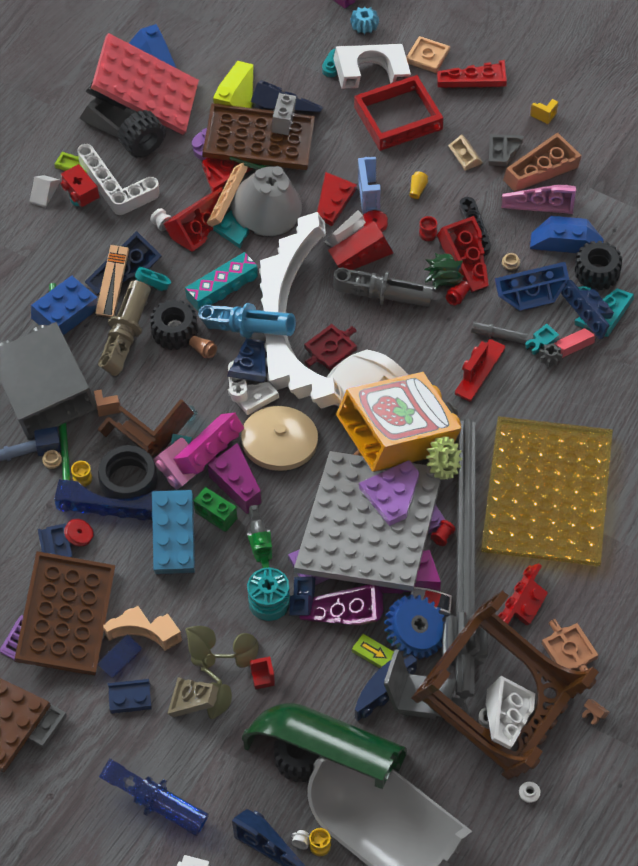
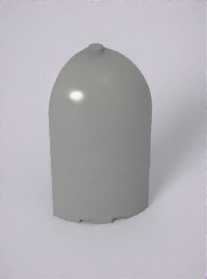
[308,756,472,866]

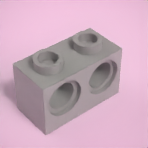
[272,93,296,135]

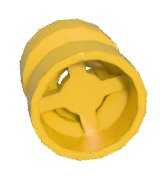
[71,461,92,487]
[309,828,331,856]

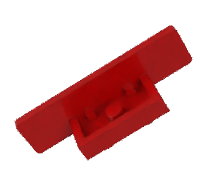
[455,339,506,402]
[498,563,548,625]

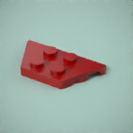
[202,158,260,192]

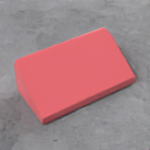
[554,328,595,358]

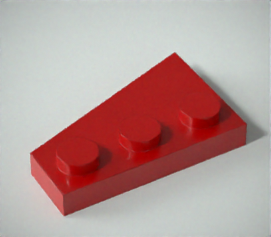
[317,172,357,226]

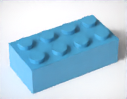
[152,490,195,574]

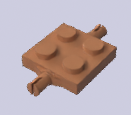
[542,619,598,671]

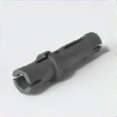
[471,321,528,345]

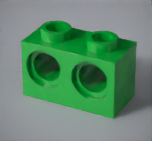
[193,487,238,532]

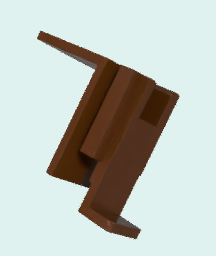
[98,399,194,457]

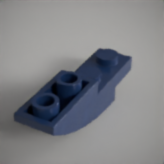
[355,655,417,721]

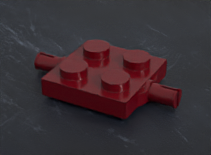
[304,324,357,371]

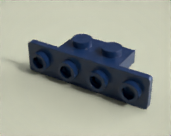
[561,280,614,339]

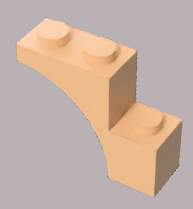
[103,606,182,651]

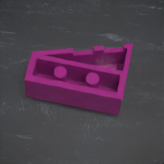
[208,443,261,514]
[377,550,441,594]

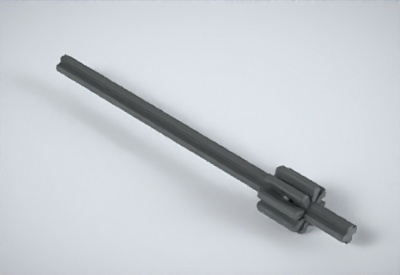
[443,419,488,699]

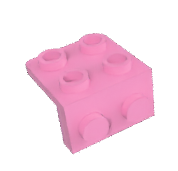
[153,438,205,490]

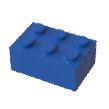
[31,276,97,335]

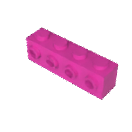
[173,413,244,474]

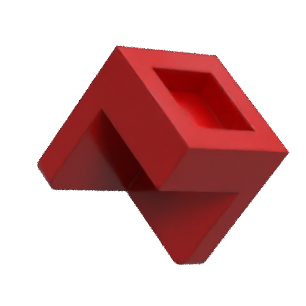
[250,656,275,690]

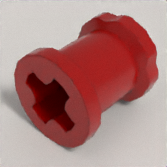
[431,520,456,546]

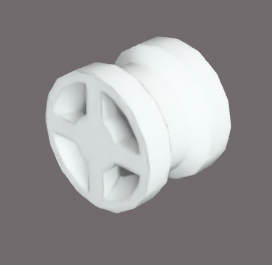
[150,208,172,231]

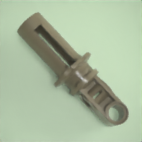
[98,281,151,376]

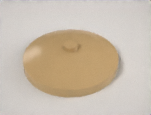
[241,406,318,471]

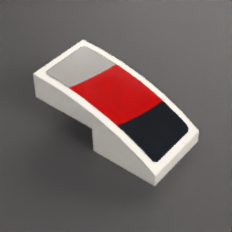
[411,587,452,615]

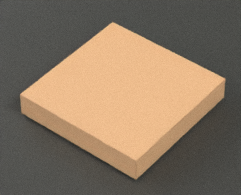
[406,36,450,73]

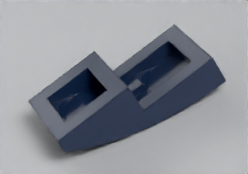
[289,576,316,616]

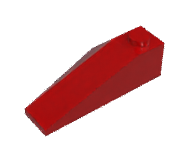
[437,216,489,292]

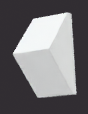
[30,175,60,208]

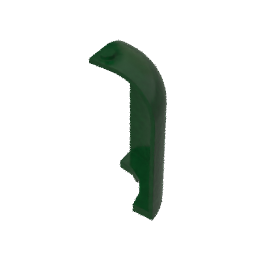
[242,703,407,789]

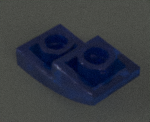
[98,634,143,678]

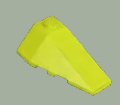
[213,61,254,108]

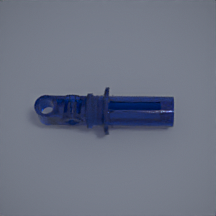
[99,758,209,836]

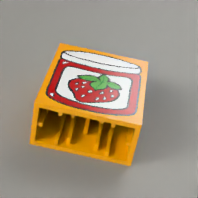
[336,372,461,472]

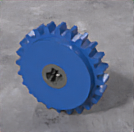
[384,594,445,660]

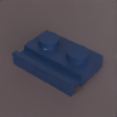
[38,523,73,558]
[108,679,152,714]

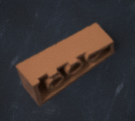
[503,133,582,192]

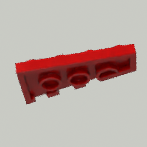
[437,60,507,88]

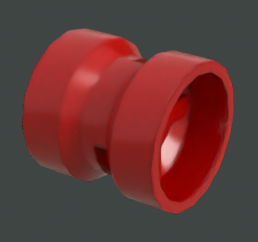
[419,216,438,241]

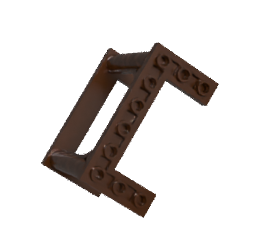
[411,590,599,780]

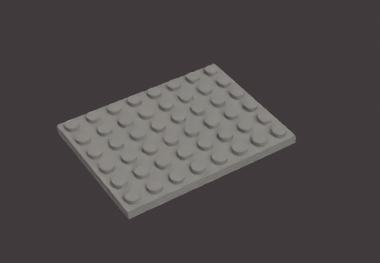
[294,451,442,591]

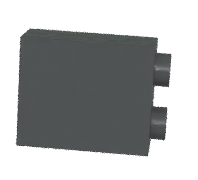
[0,322,97,440]

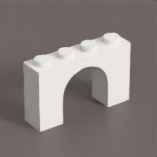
[334,44,411,89]

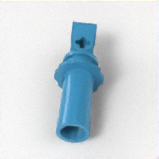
[198,303,296,338]

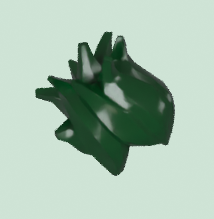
[424,253,464,290]

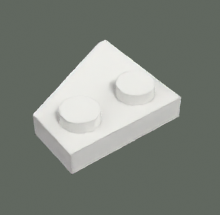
[228,382,279,415]

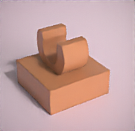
[582,699,610,725]

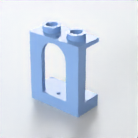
[358,157,381,214]

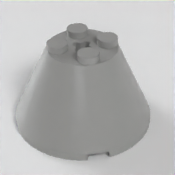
[231,166,302,236]

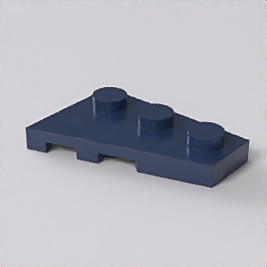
[227,338,266,382]

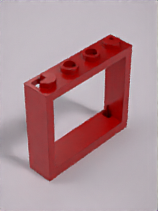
[354,75,443,151]

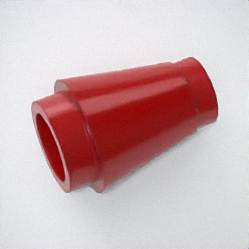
[446,281,471,305]

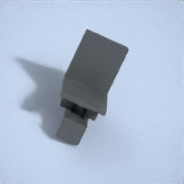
[384,649,468,719]

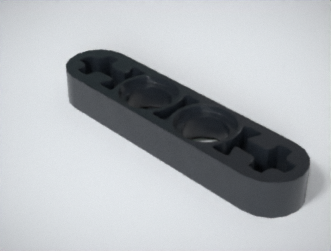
[459,197,491,256]

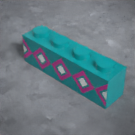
[185,252,258,312]

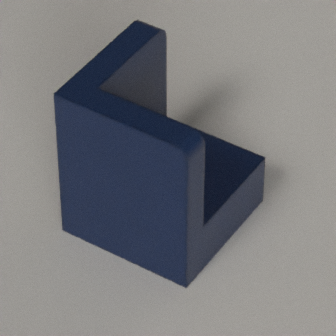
[34,427,61,456]

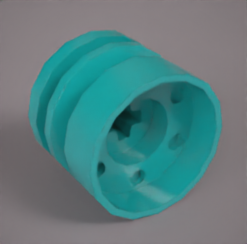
[247,568,290,621]

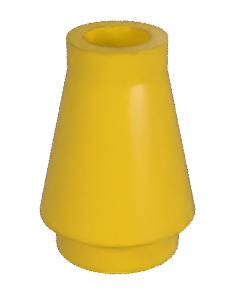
[409,171,428,199]

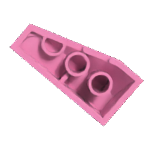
[501,185,576,214]

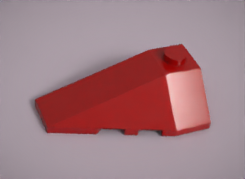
[164,187,223,252]

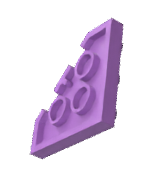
[359,460,419,526]

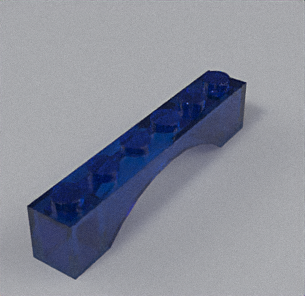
[54,479,158,520]

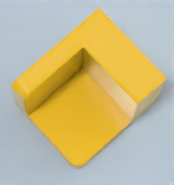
[530,99,558,124]

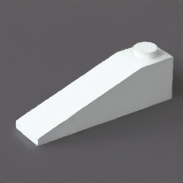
[486,676,535,749]

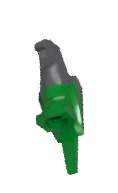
[247,505,272,568]

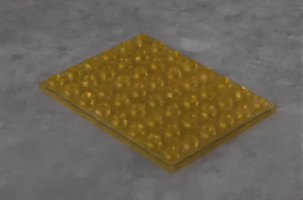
[481,416,613,566]

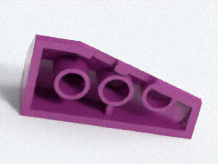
[300,584,384,625]

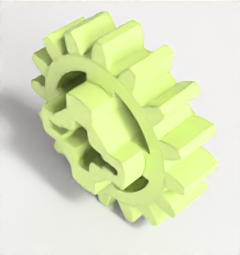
[426,437,462,479]

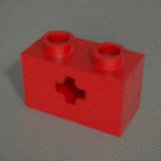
[60,164,100,207]

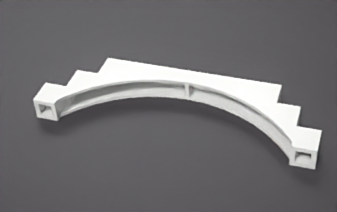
[259,212,342,408]

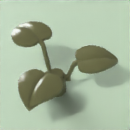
[185,626,259,719]

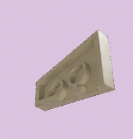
[168,677,219,717]

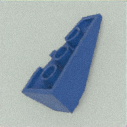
[129,24,176,68]

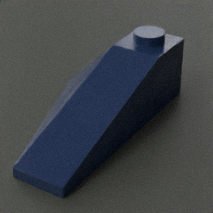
[250,80,323,112]
[85,231,162,295]
[232,809,305,866]

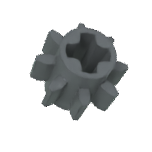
[539,344,563,367]

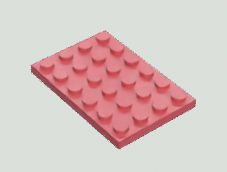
[91,33,199,135]

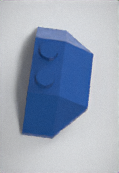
[530,216,604,253]
[494,262,569,311]

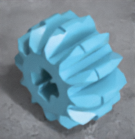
[350,6,379,35]

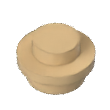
[502,253,520,270]
[42,450,62,469]

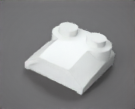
[324,210,366,247]

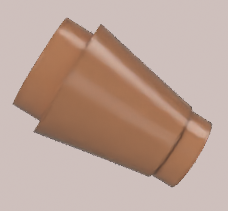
[189,336,217,358]

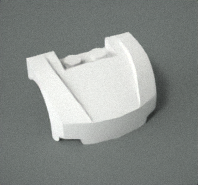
[326,350,408,407]

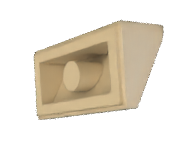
[448,135,483,171]

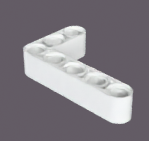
[78,144,160,215]

